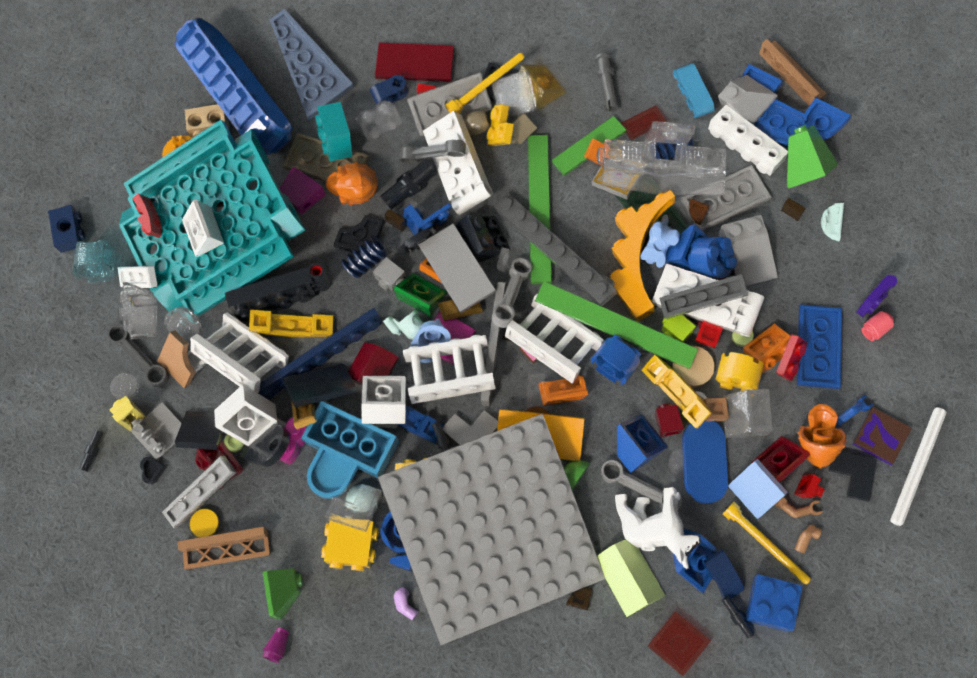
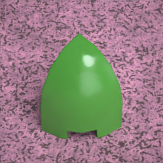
[563,460,590,491]

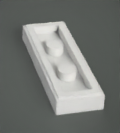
[118,266,157,288]

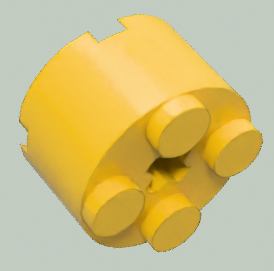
[716,353,764,395]

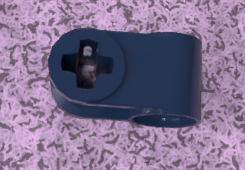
[370,75,409,109]

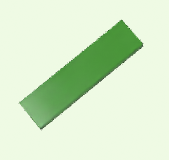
[552,116,626,176]

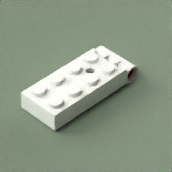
[423,111,493,215]
[652,264,765,337]

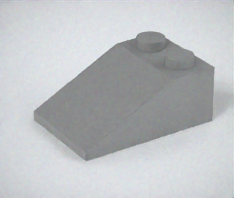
[719,215,778,287]

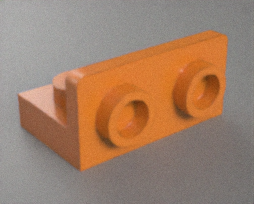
[743,323,790,373]

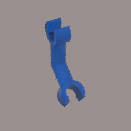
[835,395,874,428]

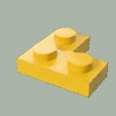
[487,104,514,146]

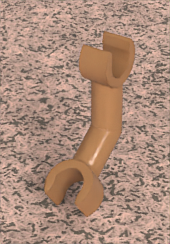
[774,497,823,518]

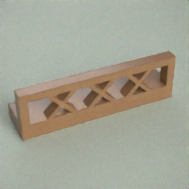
[759,39,826,106]
[178,527,271,570]

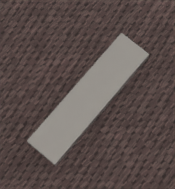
[162,456,237,529]

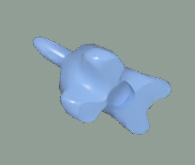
[640,215,680,268]

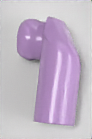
[394,587,418,621]

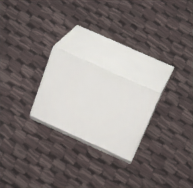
[182,200,224,256]

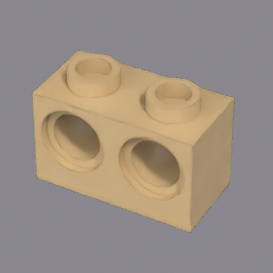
[185,104,229,138]

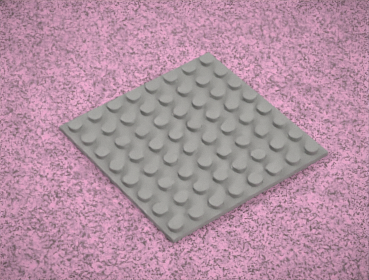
[378,414,605,645]

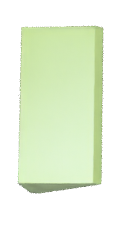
[597,540,665,617]

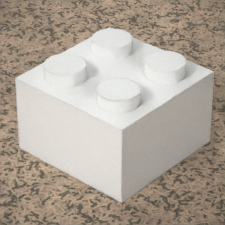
[362,376,405,424]
[214,385,277,446]

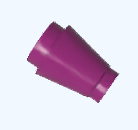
[262,627,290,663]

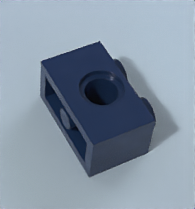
[48,205,86,253]

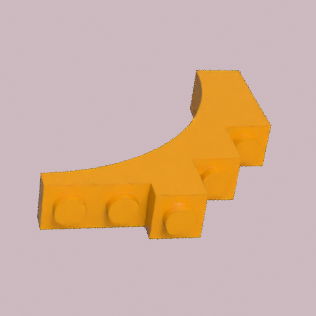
[609,190,675,322]

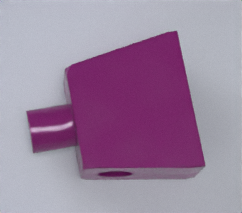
[279,167,325,215]

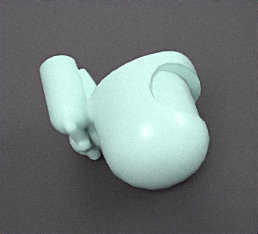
[383,310,423,340]

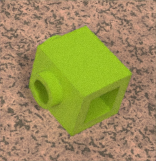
[661,315,696,343]

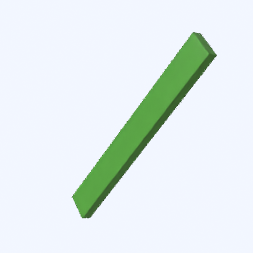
[528,135,551,284]
[535,281,698,369]

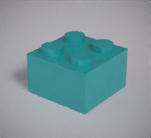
[315,102,353,162]

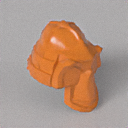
[326,162,378,206]
[798,404,847,469]

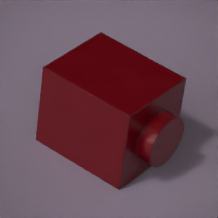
[654,403,683,438]

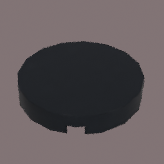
[401,227,438,255]

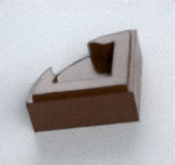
[689,198,710,226]

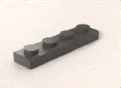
[659,274,748,319]

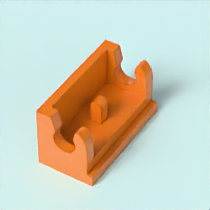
[538,376,588,406]

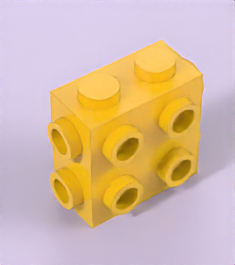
[322,517,379,571]

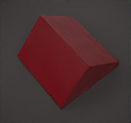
[751,436,810,483]

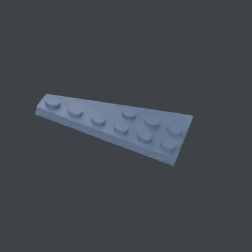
[270,9,354,121]

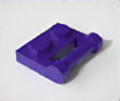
[856,275,897,317]

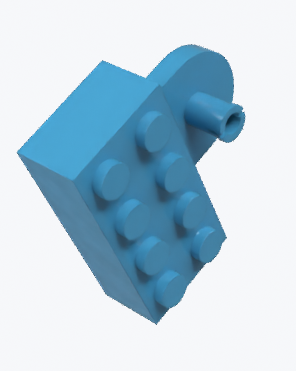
[301,401,399,499]

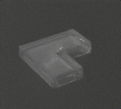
[325,484,382,532]

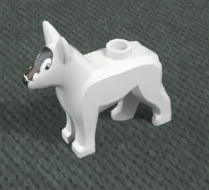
[615,487,701,569]

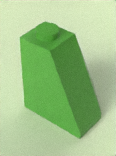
[787,125,838,189]

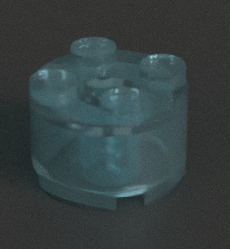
[72,240,116,283]

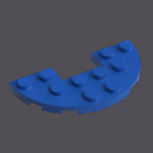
[742,64,851,147]

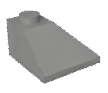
[718,75,778,125]

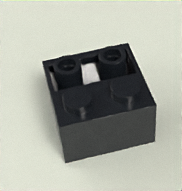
[455,215,510,263]

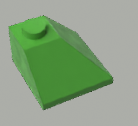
[263,569,303,620]

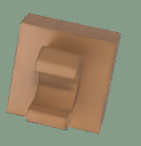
[703,398,729,421]

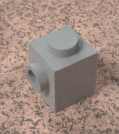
[373,257,407,293]

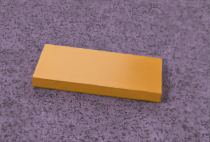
[497,409,585,461]

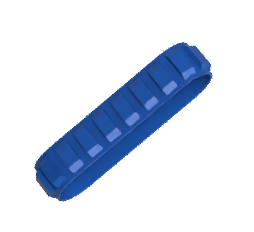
[175,17,293,155]

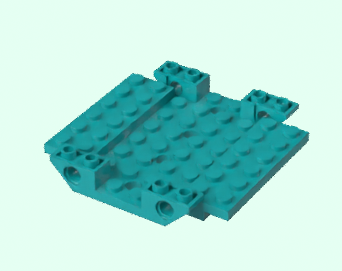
[119,120,305,320]

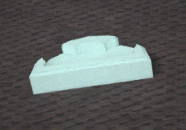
[821,203,844,241]

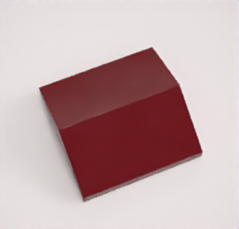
[348,342,399,386]

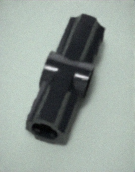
[380,159,437,210]

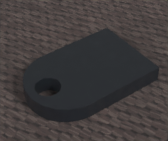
[237,424,290,467]

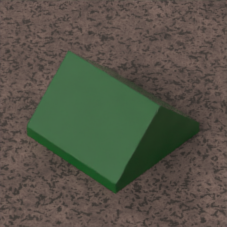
[394,273,447,317]

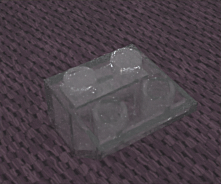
[119,282,157,339]
[722,389,773,438]

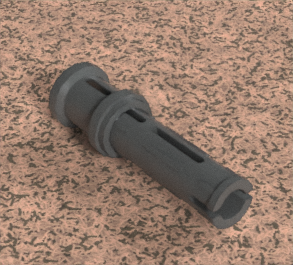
[594,52,619,111]

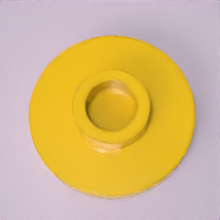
[190,509,219,537]

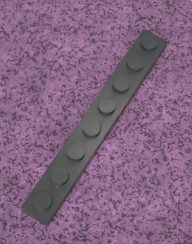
[493,193,617,307]

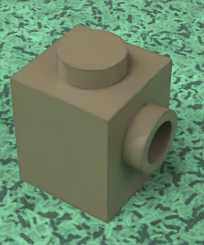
[511,113,537,145]

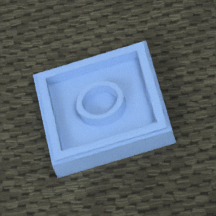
[728,459,788,519]

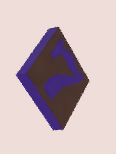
[852,407,912,466]

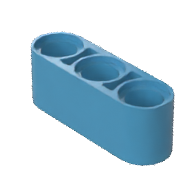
[673,63,714,119]

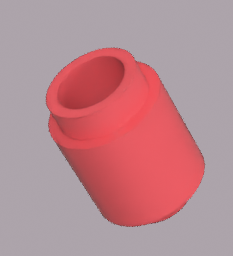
[861,311,894,341]

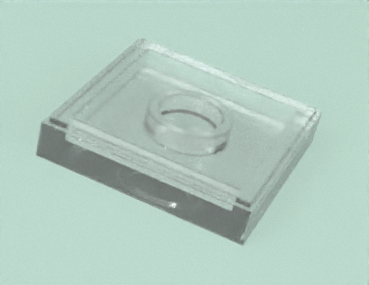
[492,70,537,118]

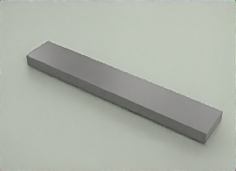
[481,282,506,406]

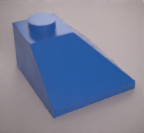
[665,224,709,271]
[617,414,668,473]
[673,528,719,593]

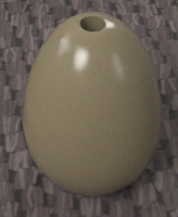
[463,111,490,135]

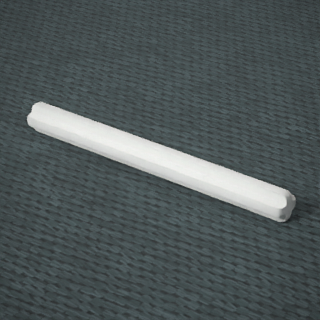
[890,407,946,526]

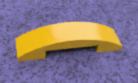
[249,310,333,337]
[642,355,711,429]

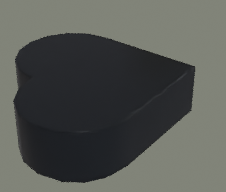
[140,457,167,485]

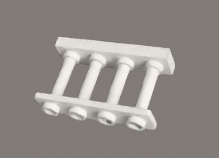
[505,294,604,383]
[191,312,289,393]
[403,335,495,404]

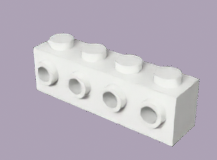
[708,105,788,176]

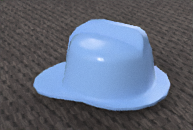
[410,318,451,363]

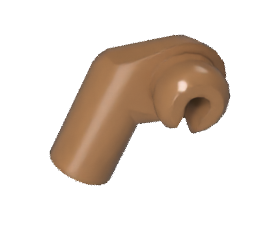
[795,525,822,553]

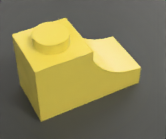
[109,396,146,432]

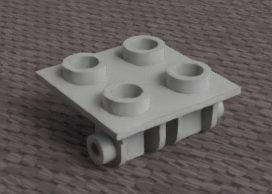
[130,402,181,460]

